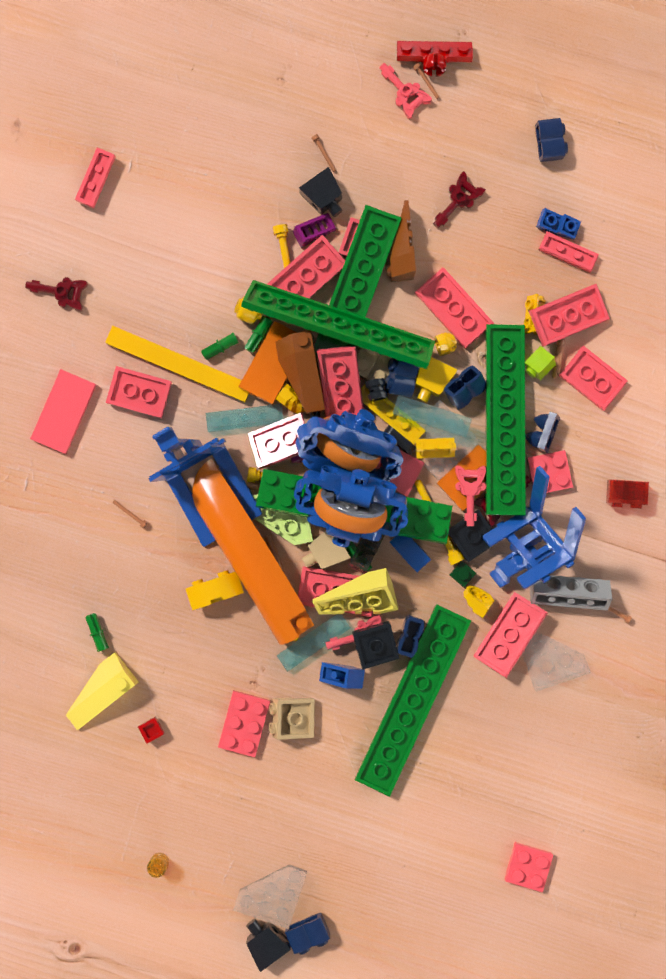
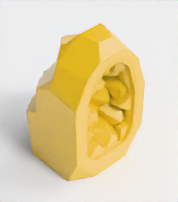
[434,332,457,356]
[276,384,305,414]
[463,586,494,618]

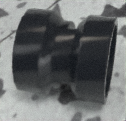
[365,378,388,401]

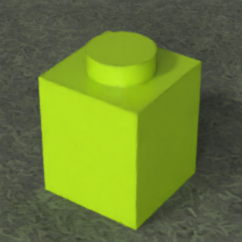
[525,346,556,381]

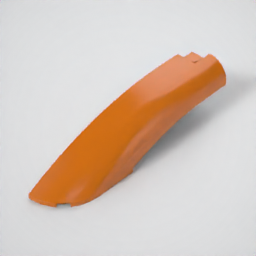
[192,459,314,645]

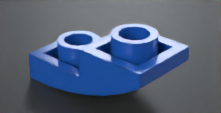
[536,208,581,240]
[390,535,432,572]

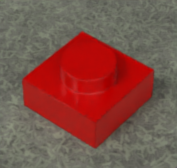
[138,716,165,744]

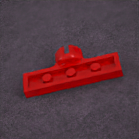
[397,41,473,77]

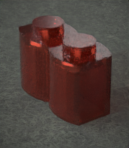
[606,480,649,509]

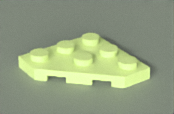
[253,494,313,545]

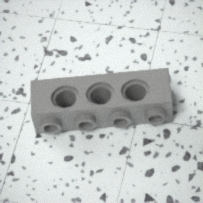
[530,575,612,611]

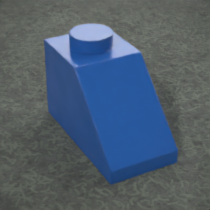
[319,662,365,689]

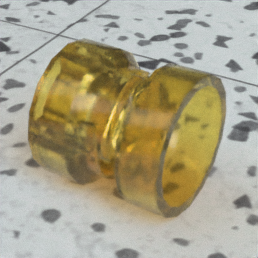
[147,853,169,878]

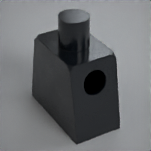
[299,167,343,217]
[246,918,291,972]

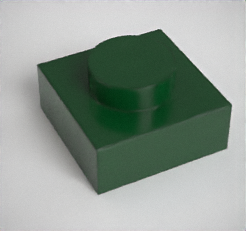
[449,561,476,588]

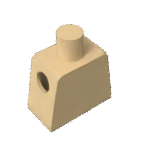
[302,531,351,569]

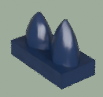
[525,412,560,453]

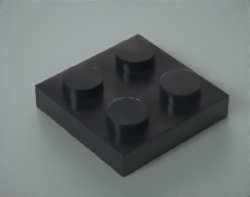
[448,509,492,562]
[352,621,399,670]

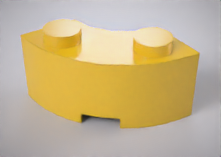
[185,570,244,611]

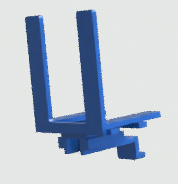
[148,427,262,547]
[483,466,586,589]

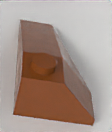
[386,200,416,282]
[276,330,325,414]

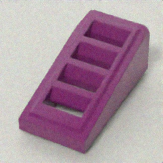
[293,213,336,247]

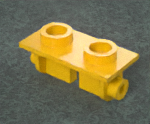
[523,294,546,335]
[416,438,456,459]

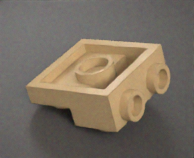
[357,346,392,381]
[269,697,315,740]

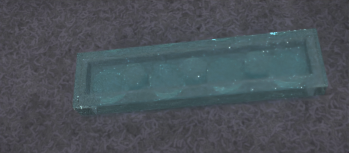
[392,395,472,438]
[206,404,283,432]
[277,614,351,672]

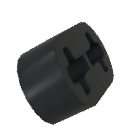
[383,425,416,456]

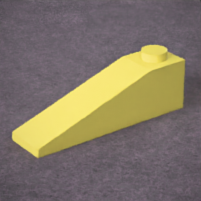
[312,568,398,614]
[66,652,139,730]

